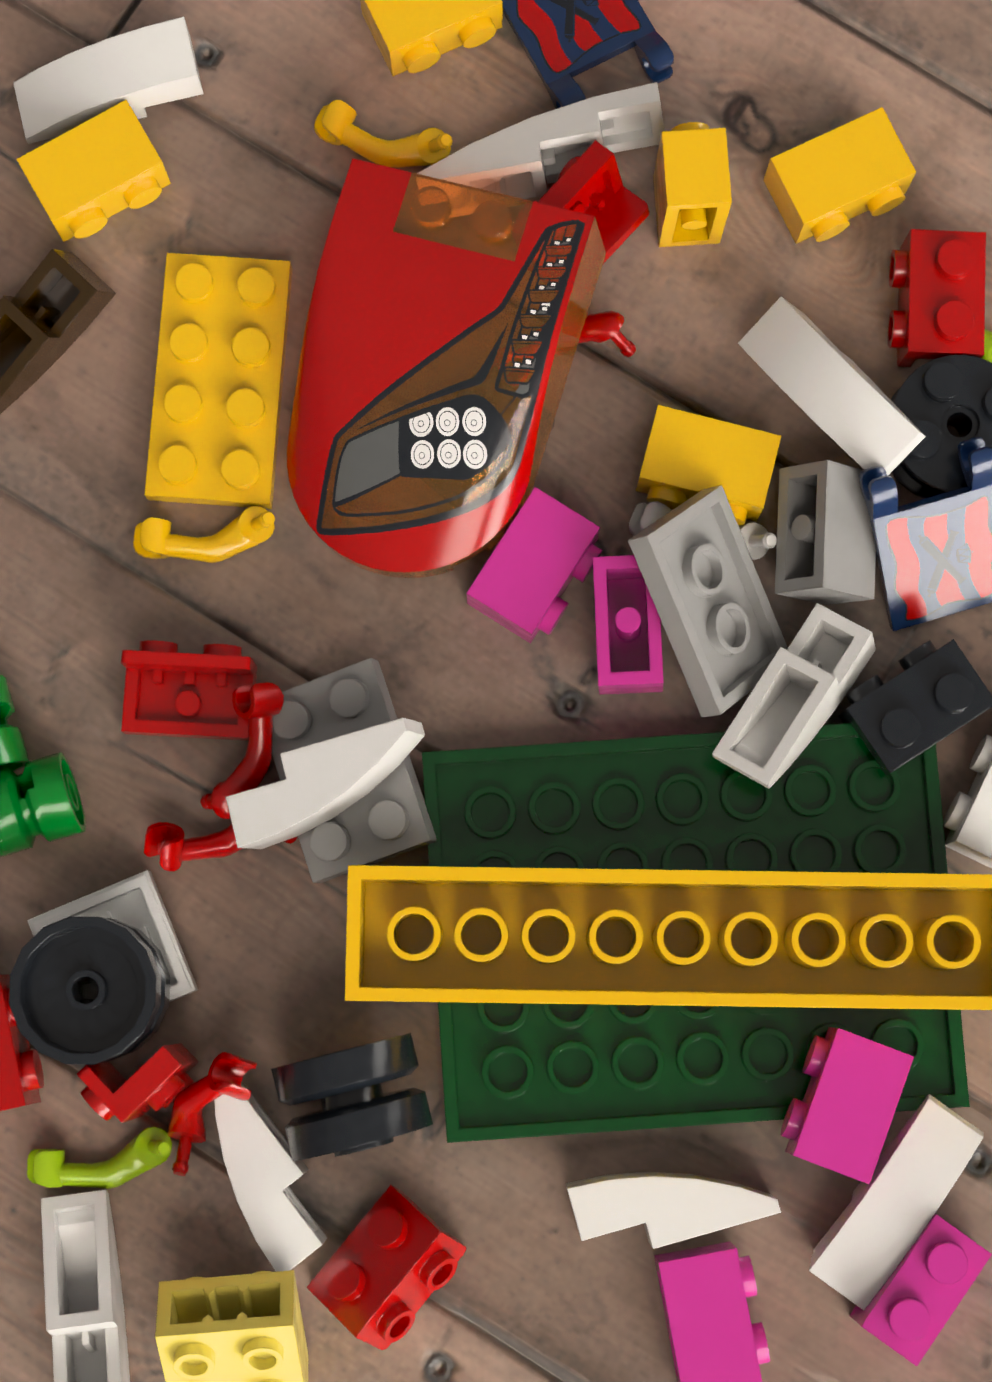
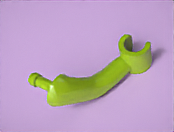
[27,1127,172,1189]

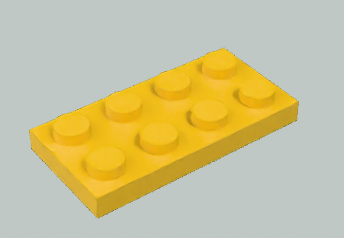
[144,253,293,509]

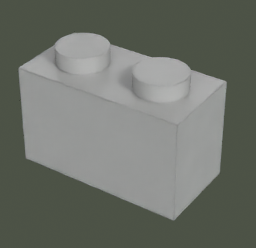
[775,460,876,605]

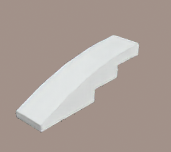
[417,82,665,224]

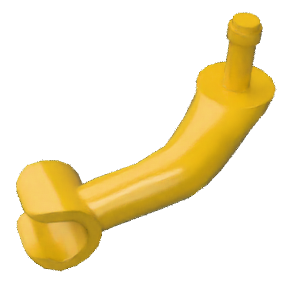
[314,100,453,168]
[133,506,275,563]

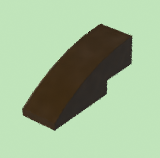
[0,249,116,414]

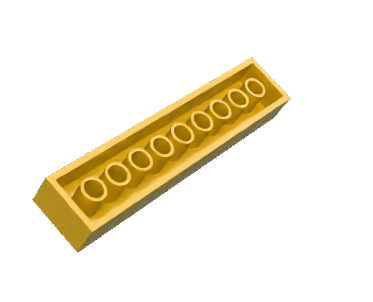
[345,865,992,1010]

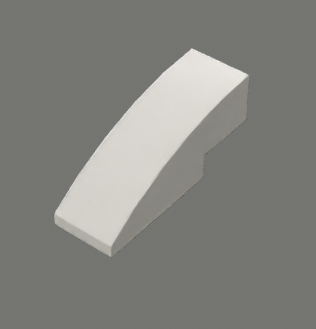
[13,17,204,144]
[738,297,926,476]
[712,603,876,789]
[226,718,425,849]
[214,1082,327,1272]
[809,1094,984,1310]
[566,1172,781,1249]
[41,1190,130,1382]

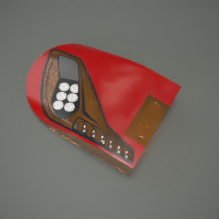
[287,158,606,578]

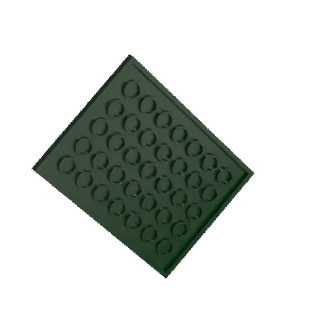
[422,723,970,1143]

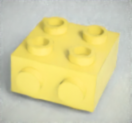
[155,1270,308,1382]

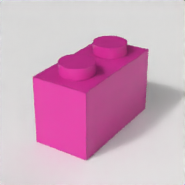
[466,487,603,644]
[593,555,664,695]
[780,1027,914,1185]
[849,1214,992,1366]
[654,1241,770,1382]

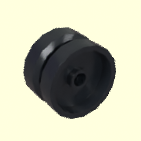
[9,916,170,1064]
[271,1033,433,1161]

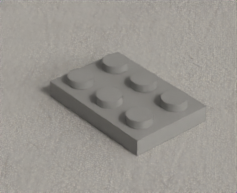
[628,485,788,717]
[272,658,437,883]

